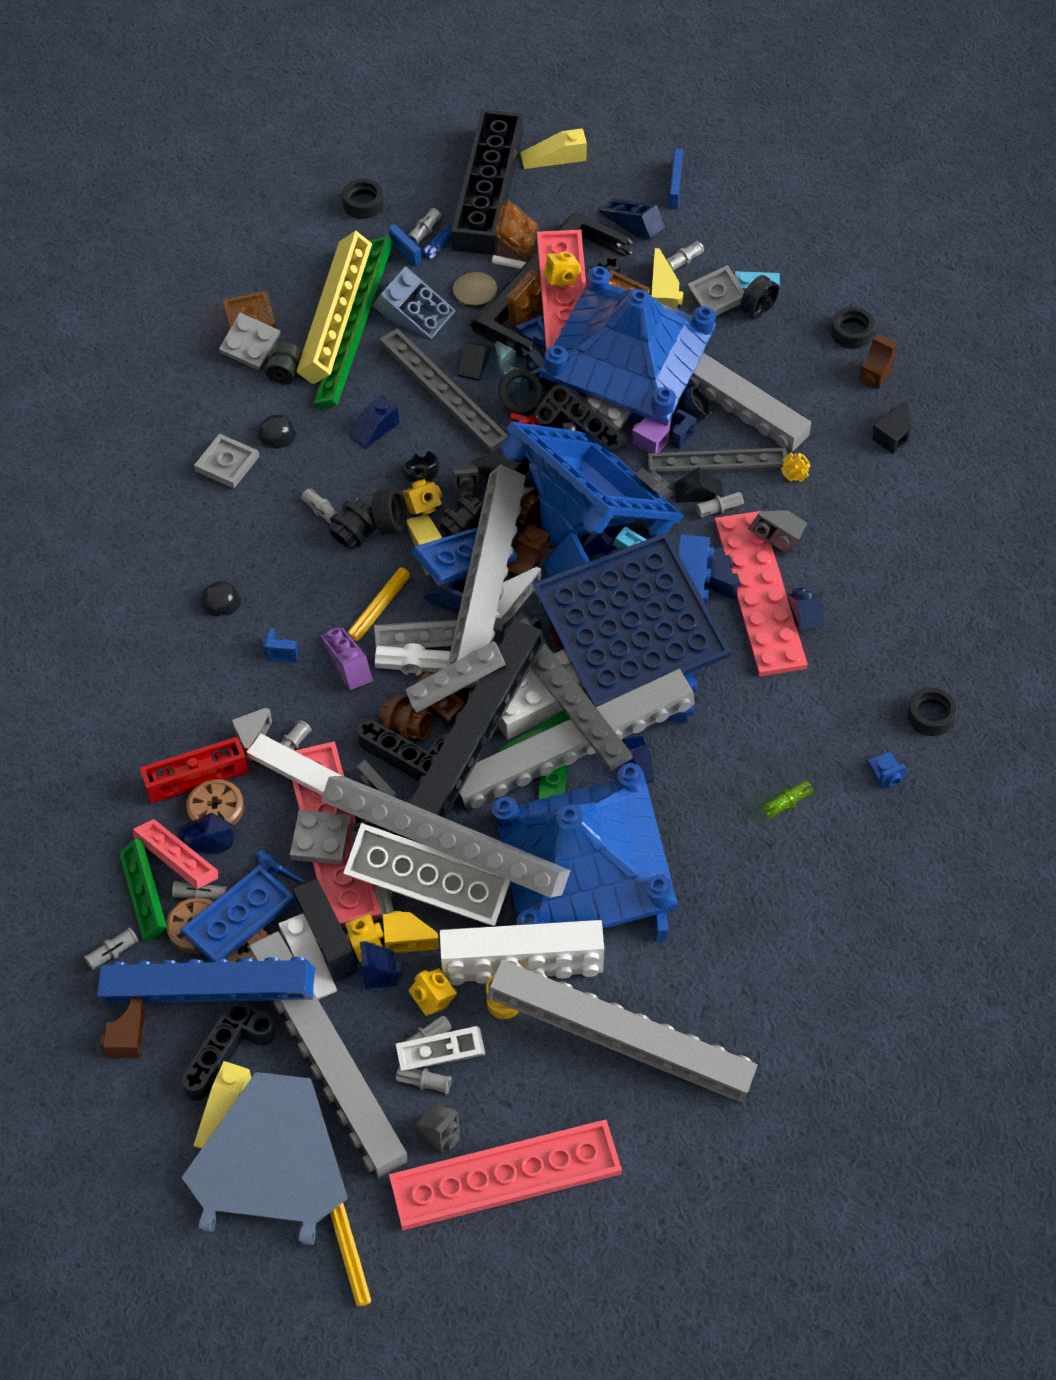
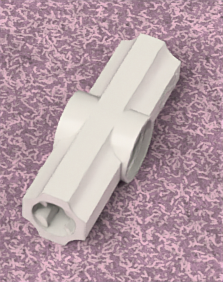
[375,643,450,675]

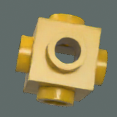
[543,252,581,287]
[402,479,442,515]
[345,914,385,962]
[408,968,457,1016]

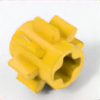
[781,453,810,482]

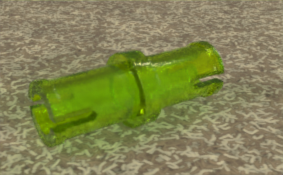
[763,780,813,818]

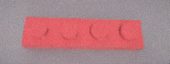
[133,819,218,889]

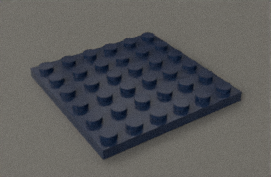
[532,532,732,707]

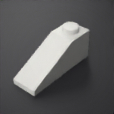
[493,567,541,631]
[279,913,337,999]
[396,1026,485,1071]

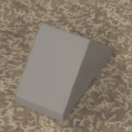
[232,708,272,761]

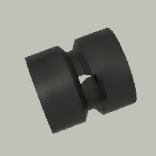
[265,342,302,385]

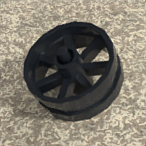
[740,275,780,318]

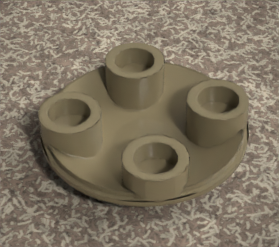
[453,272,497,306]

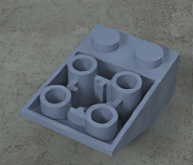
[372,266,456,339]

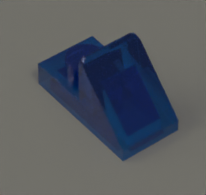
[583,526,621,558]
[622,736,654,783]

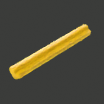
[348,567,410,642]
[330,1203,371,1307]

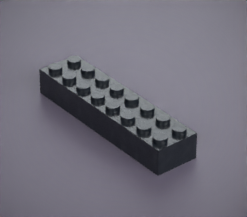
[452,109,523,254]

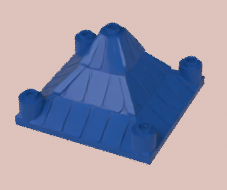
[539,266,716,426]
[501,422,684,547]
[492,763,679,929]

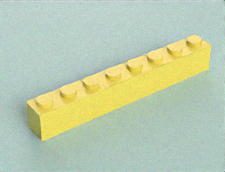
[296,231,372,384]

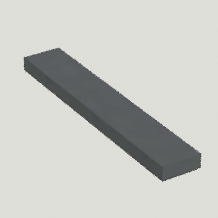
[647,448,787,475]

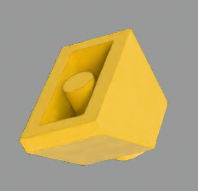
[383,911,439,954]

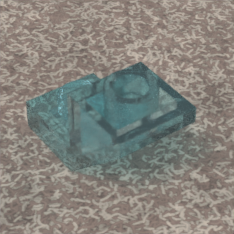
[495,341,523,391]

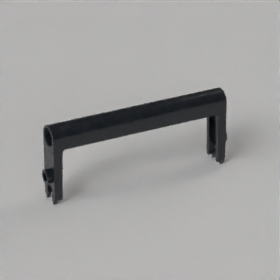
[470,213,633,360]

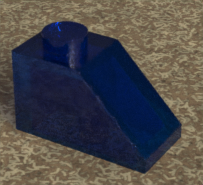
[350,395,399,449]
[178,812,235,855]
[360,941,402,989]

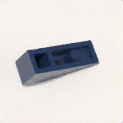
[599,199,665,239]

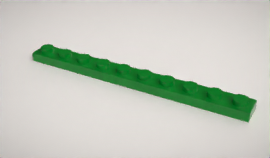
[314,236,393,409]

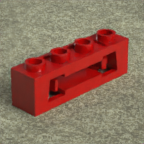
[140,737,249,804]

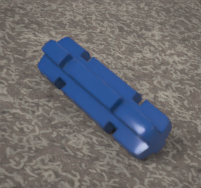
[423,226,452,259]

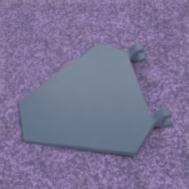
[182,1072,348,1245]

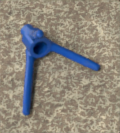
[256,850,305,883]

